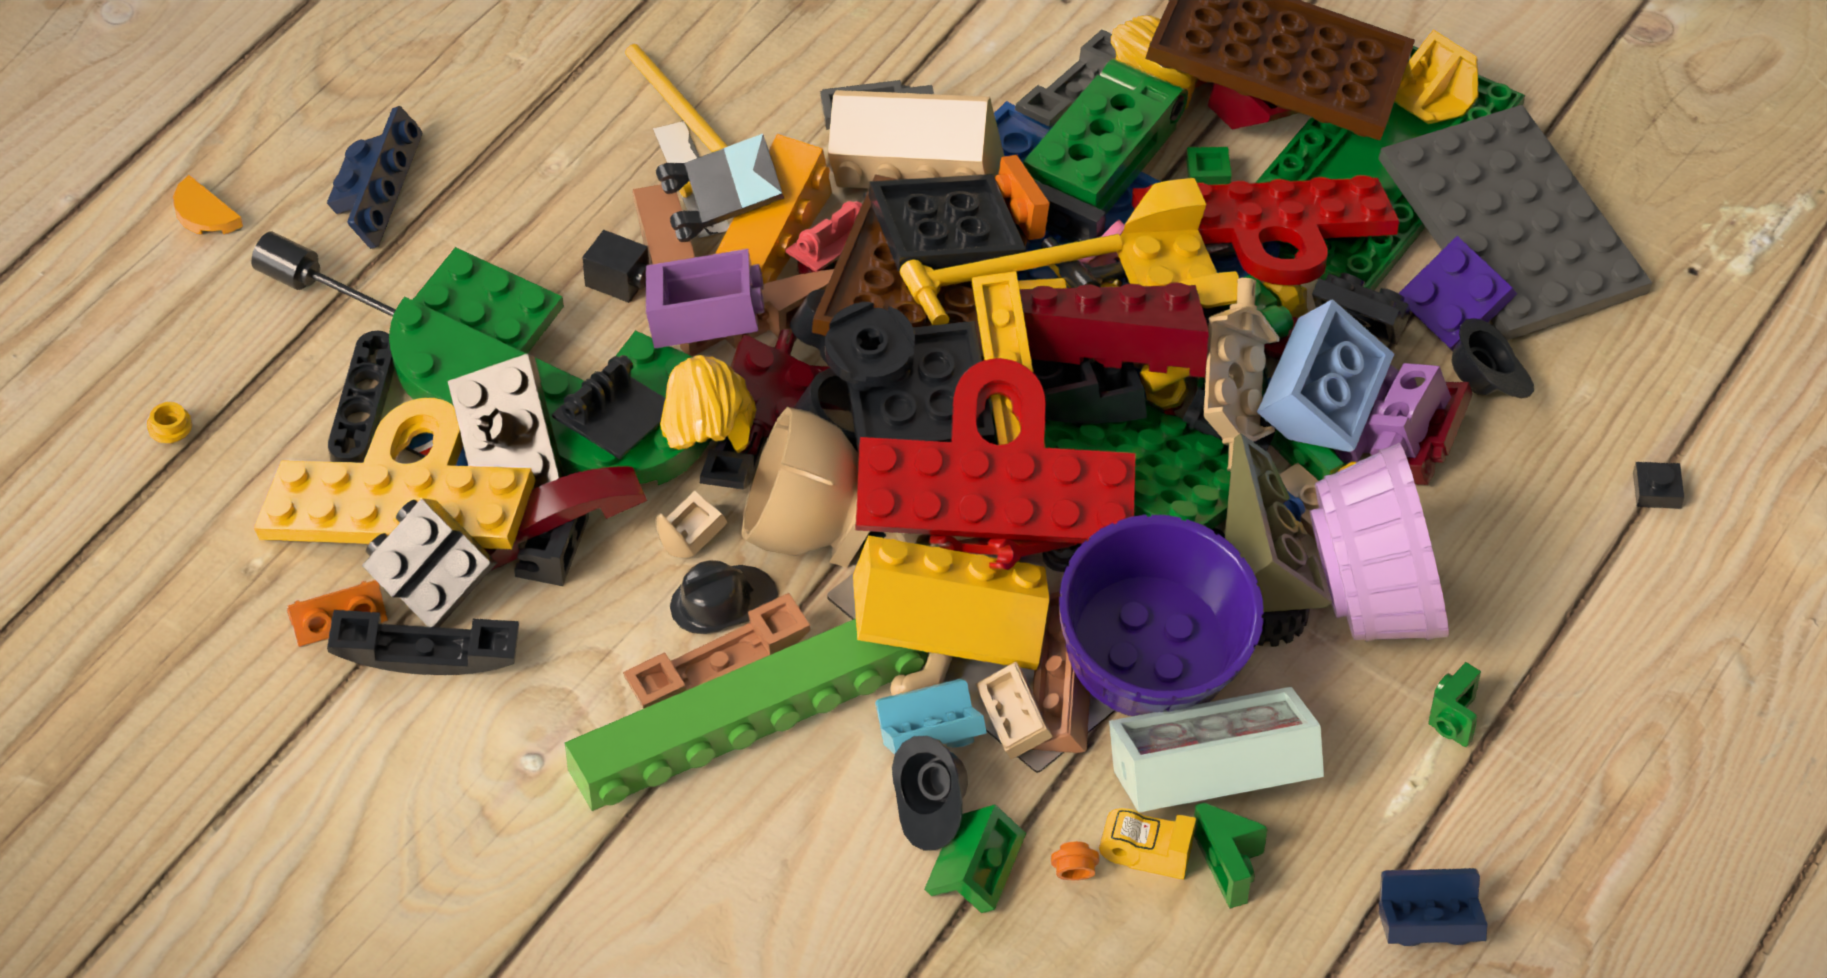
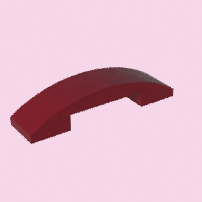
[483,466,647,571]

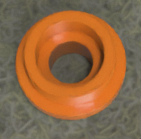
[1051,841,1099,880]

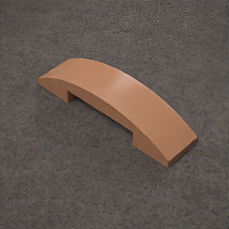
[623,593,811,709]

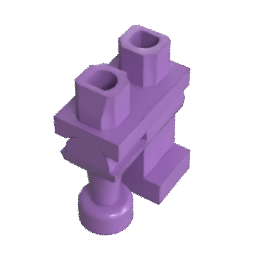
[1334,363,1451,464]

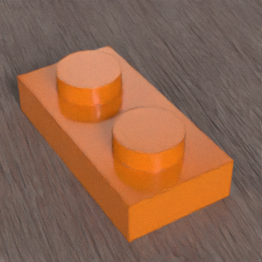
[995,155,1050,240]

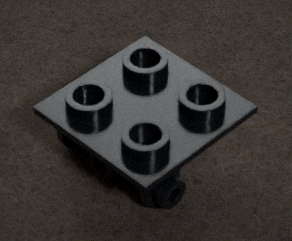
[552,355,666,459]

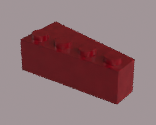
[1019,282,1209,378]

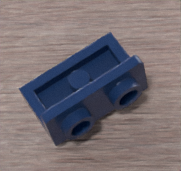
[1379,868,1488,946]

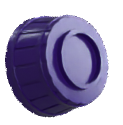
[1059,515,1264,716]

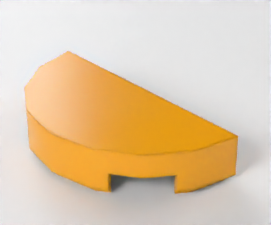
[173,175,243,234]

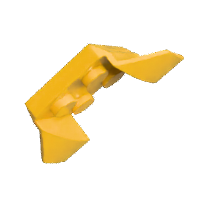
[1117,178,1239,309]

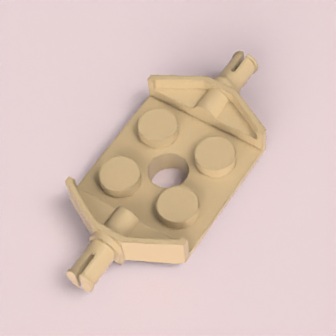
[1204,278,1279,472]

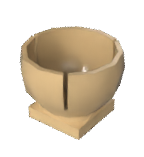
[741,407,870,568]

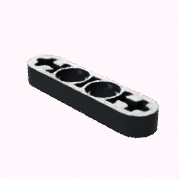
[328,330,395,463]

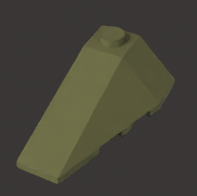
[1225,433,1332,612]

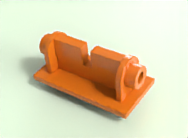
[287,580,388,647]

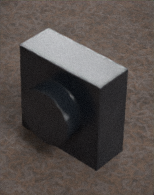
[1633,462,1684,509]

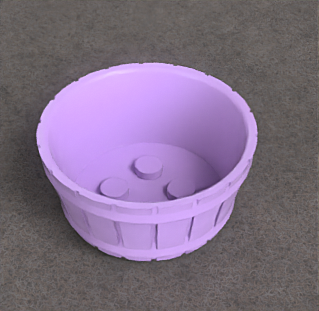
[1310,442,1449,642]

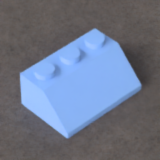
[1257,299,1394,452]

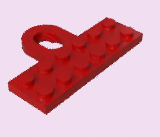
[1132,175,1399,286]
[855,358,1135,544]

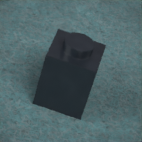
[582,229,649,303]

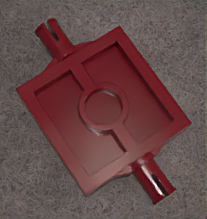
[730,329,822,455]

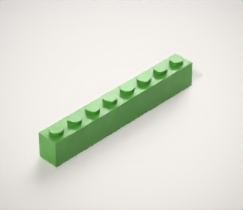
[564,619,928,811]

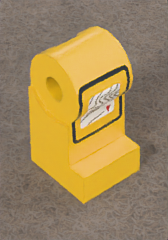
[1099,808,1196,880]

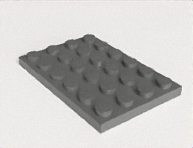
[1379,105,1652,341]

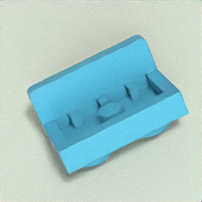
[875,679,987,755]

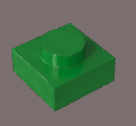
[1186,147,1232,185]

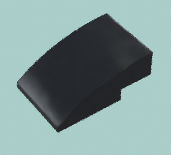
[1031,357,1147,424]

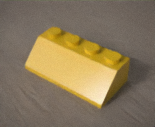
[853,535,1049,670]

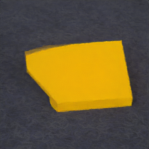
[1394,29,1478,124]

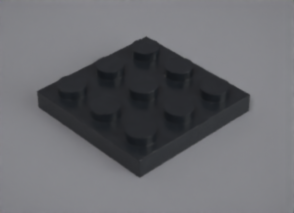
[868,174,1026,271]
[847,321,995,456]

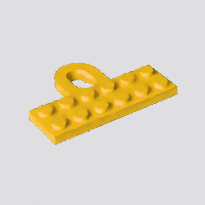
[254,398,535,549]

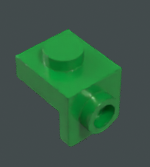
[1428,662,1481,747]

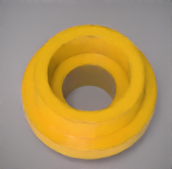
[147,402,192,443]

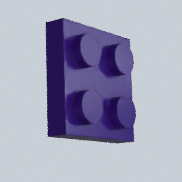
[1399,236,1517,352]

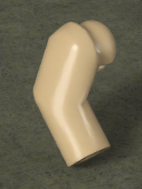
[890,652,953,695]

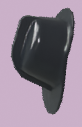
[1451,318,1534,399]
[670,560,778,634]
[892,735,968,851]

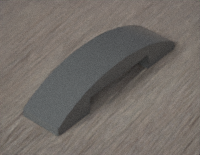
[1015,29,1116,127]

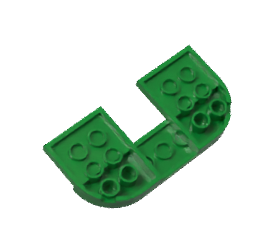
[389,247,712,486]

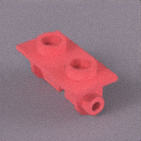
[786,201,862,272]

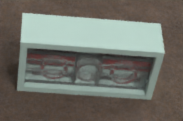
[1109,687,1324,813]

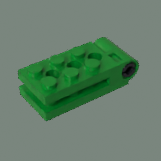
[1023,58,1188,214]

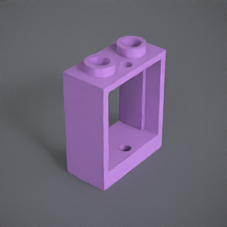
[646,249,765,348]

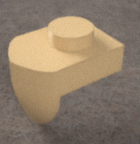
[656,491,728,558]

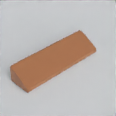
[1032,591,1090,753]

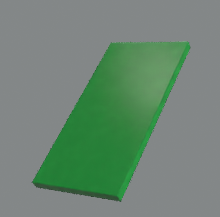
[1255,46,1525,291]

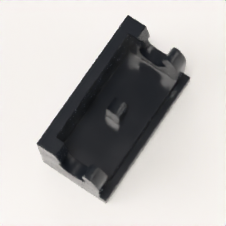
[514,513,589,586]

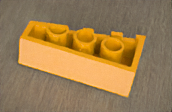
[715,134,832,284]

